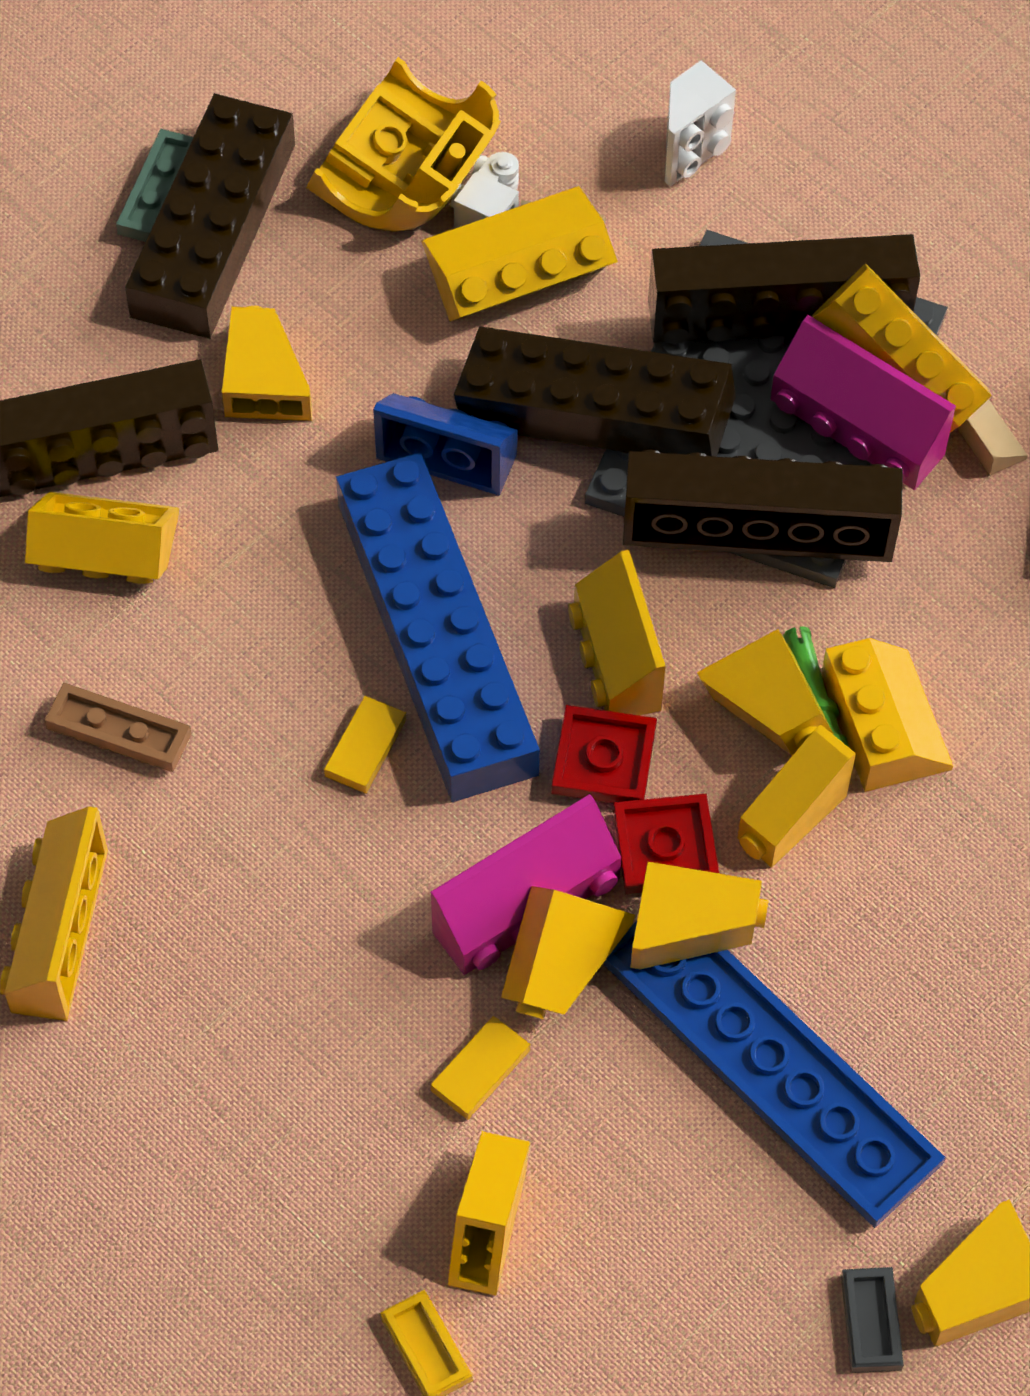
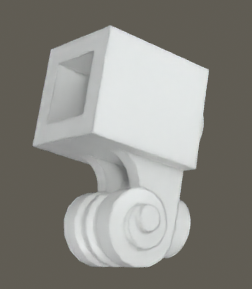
[451,152,519,228]

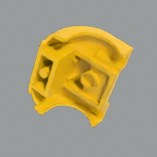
[306,57,501,232]

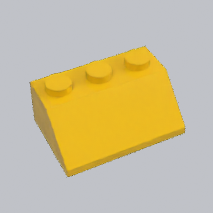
[25,492,179,584]
[568,550,666,715]
[821,638,953,792]

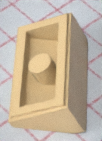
[957,399,1028,476]

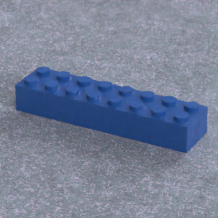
[336,452,540,802]

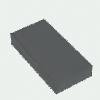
[841,1267,904,1373]

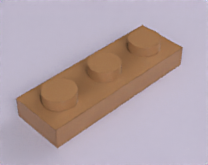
[44,682,192,772]

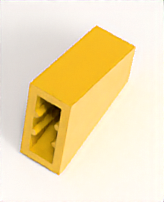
[222,305,312,421]
[697,629,834,755]
[737,724,856,868]
[630,862,769,970]
[501,886,635,1020]
[447,1131,530,1296]
[912,1199,1030,1347]

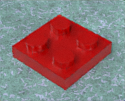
[551,705,657,803]
[613,793,719,895]

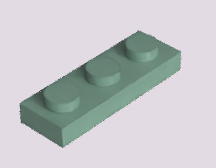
[116,129,194,242]

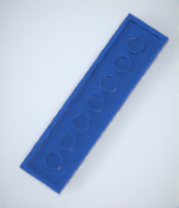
[603,921,946,1228]

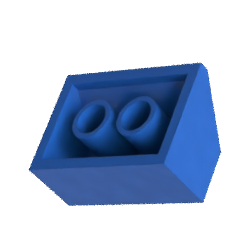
[373,393,518,496]

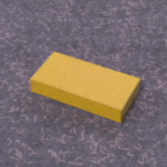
[324,696,406,794]
[430,1015,531,1120]
[380,1289,473,1396]

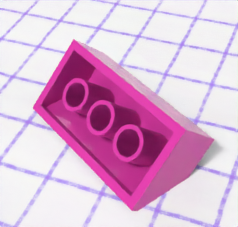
[770,315,956,490]
[431,794,621,975]

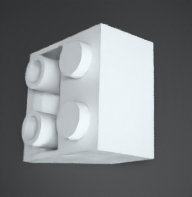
[665,60,736,187]

